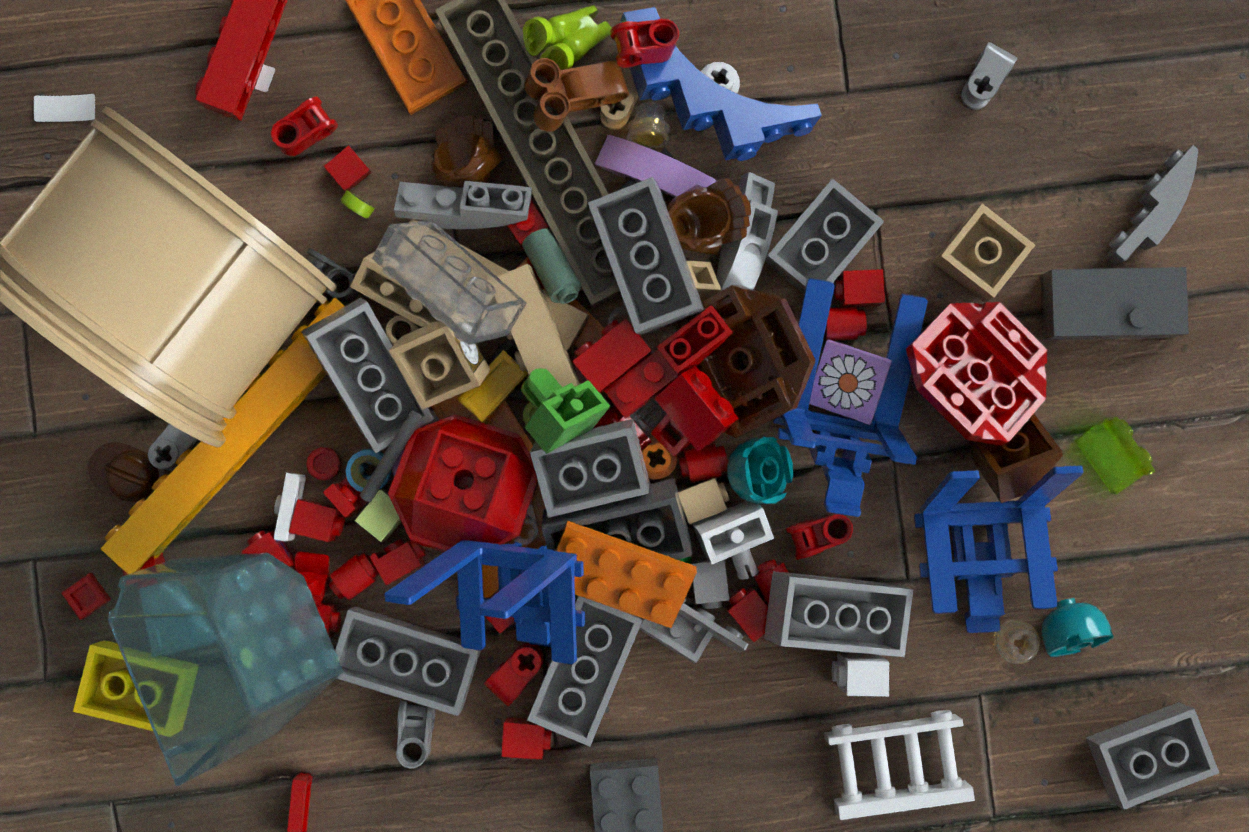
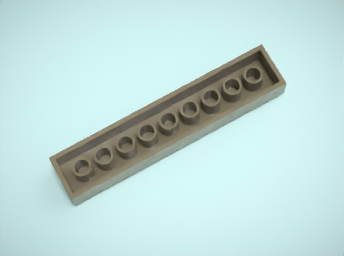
[435,0,621,310]

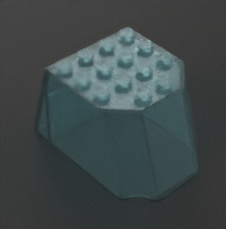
[108,553,344,786]

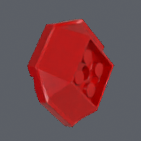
[906,302,1048,446]
[388,414,538,552]

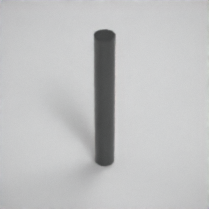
[360,410,423,502]

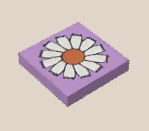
[809,339,892,425]

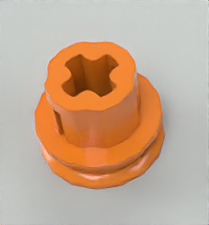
[642,437,677,480]

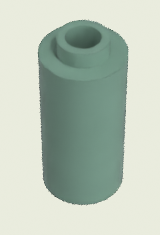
[522,229,581,304]

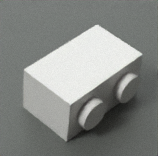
[832,653,889,697]

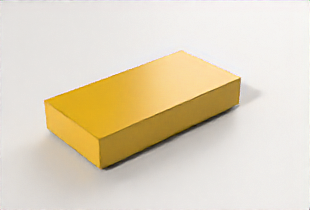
[458,350,529,423]

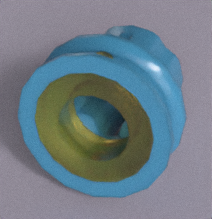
[346,449,392,492]

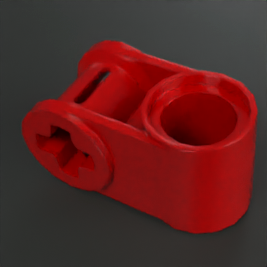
[610,18,679,68]
[271,97,338,156]
[785,513,853,560]
[483,642,544,707]

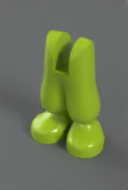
[523,5,612,70]

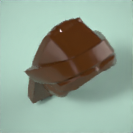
[431,116,503,188]
[667,178,751,255]

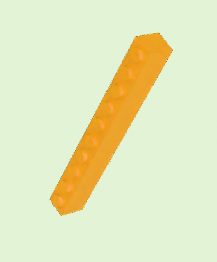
[101,298,345,576]

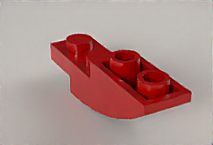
[604,305,733,419]

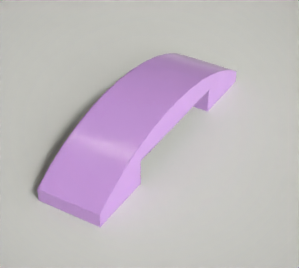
[595,135,717,198]

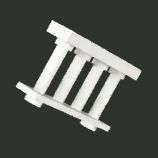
[824,710,975,820]

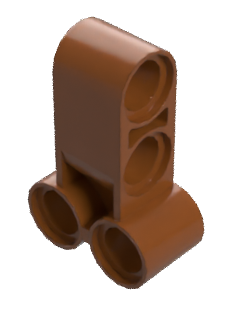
[524,58,629,132]

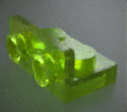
[1074,416,1155,494]

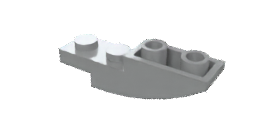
[1105,145,1198,266]
[716,172,778,291]
[394,181,532,229]

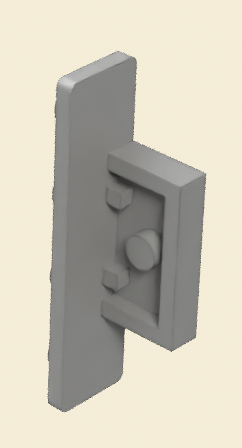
[639,599,749,664]

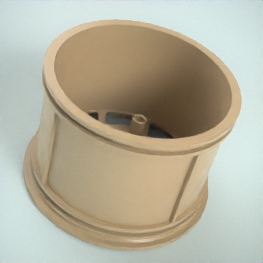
[0,106,337,447]

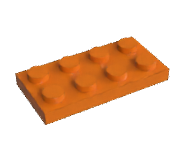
[555,520,697,628]

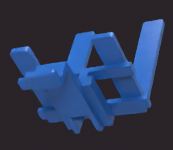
[773,278,928,517]
[914,466,1083,633]
[384,540,585,665]

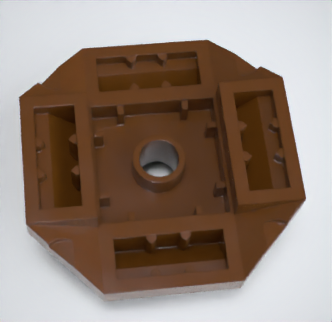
[676,284,816,438]

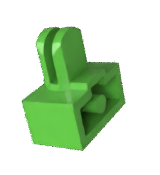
[521,368,610,454]

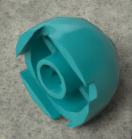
[727,437,793,504]
[1042,598,1114,657]

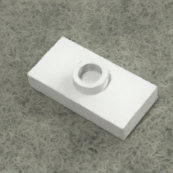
[274,473,306,541]

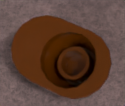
[88,442,166,504]

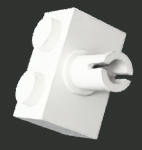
[692,501,774,580]

